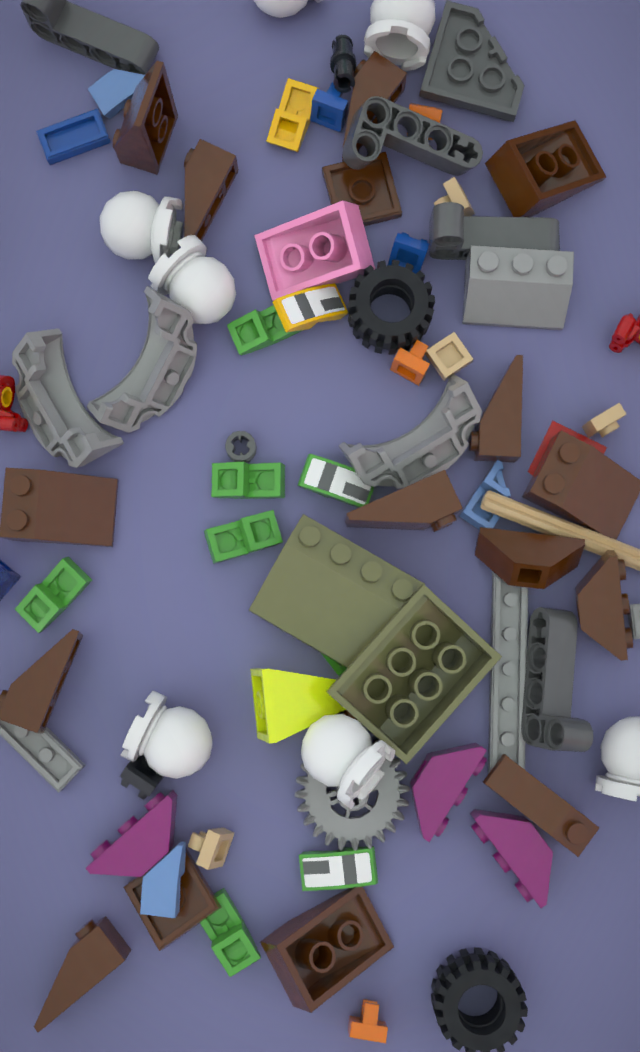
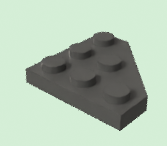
[419,0,525,122]

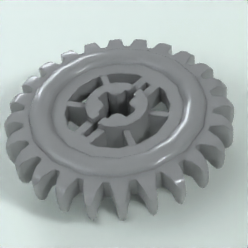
[294,739,410,851]

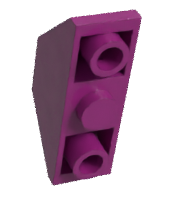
[409,743,487,842]
[86,790,177,877]
[470,809,553,908]

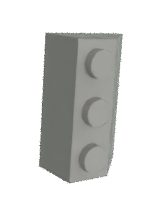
[462,245,574,330]

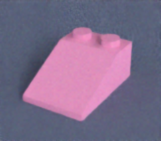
[254,201,375,301]

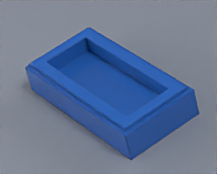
[36,108,111,165]

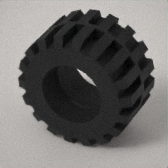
[348,260,435,355]
[431,947,528,1052]

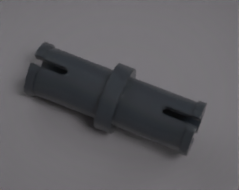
[330,34,357,93]

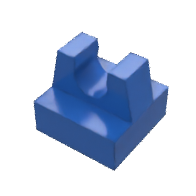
[310,82,348,132]
[387,232,429,274]

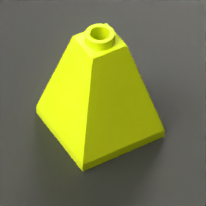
[250,668,346,744]

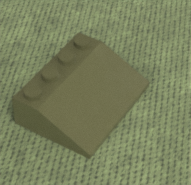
[249,514,426,668]
[326,584,502,765]

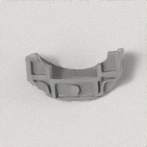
[87,286,197,433]
[12,329,124,468]
[339,375,482,489]

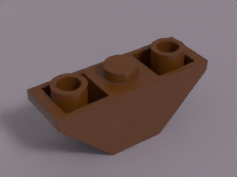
[475,527,585,589]
[575,550,633,661]

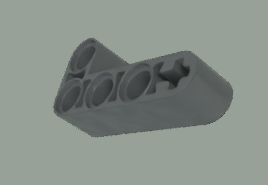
[20,0,159,75]
[342,96,483,176]
[429,202,560,260]
[521,607,593,752]

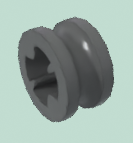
[225,431,257,463]

